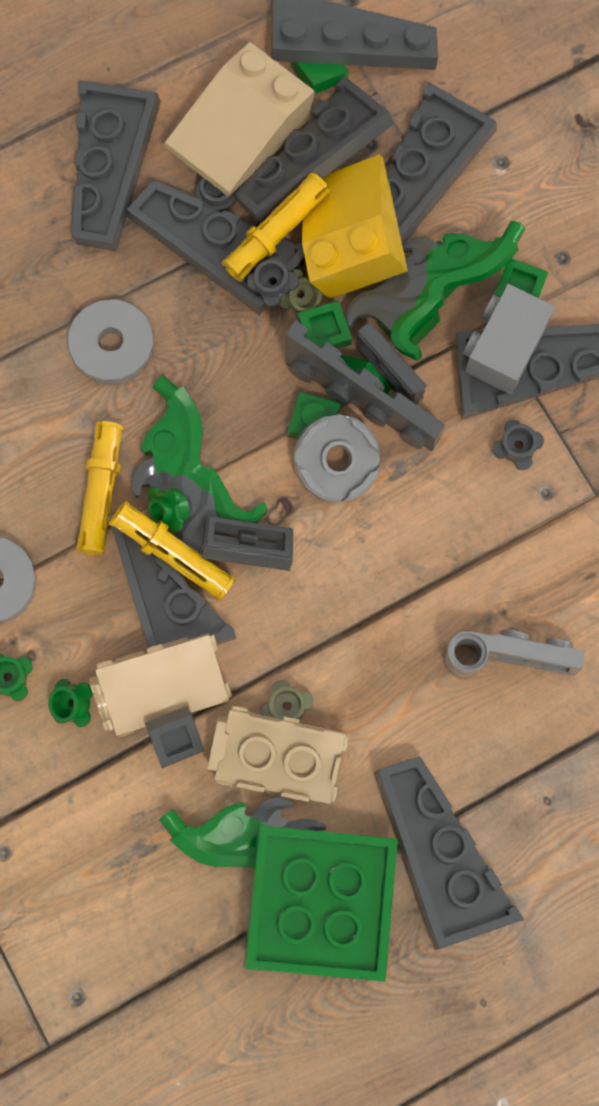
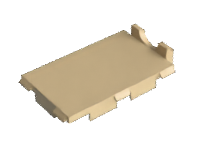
[89,633,232,738]
[207,705,349,804]

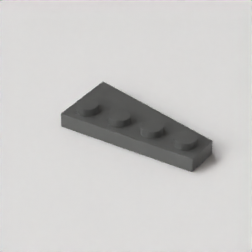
[271,0,438,70]
[234,76,394,224]
[72,81,161,251]
[387,82,497,243]
[126,180,306,315]
[286,320,445,451]
[455,324,599,419]
[374,757,524,950]

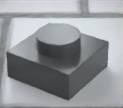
[145,706,204,768]

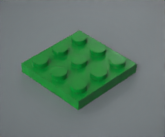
[244,825,398,982]

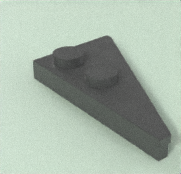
[108,514,236,648]

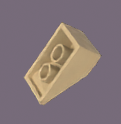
[164,42,315,197]

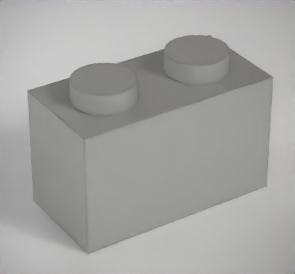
[463,284,555,395]

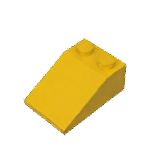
[302,154,408,299]

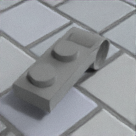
[444,630,585,679]

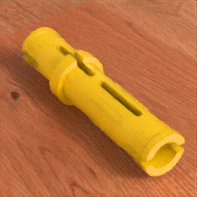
[221,172,330,282]
[76,421,124,556]
[109,500,235,601]

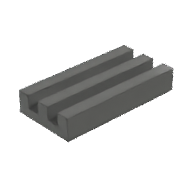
[356,322,426,404]
[202,516,293,571]

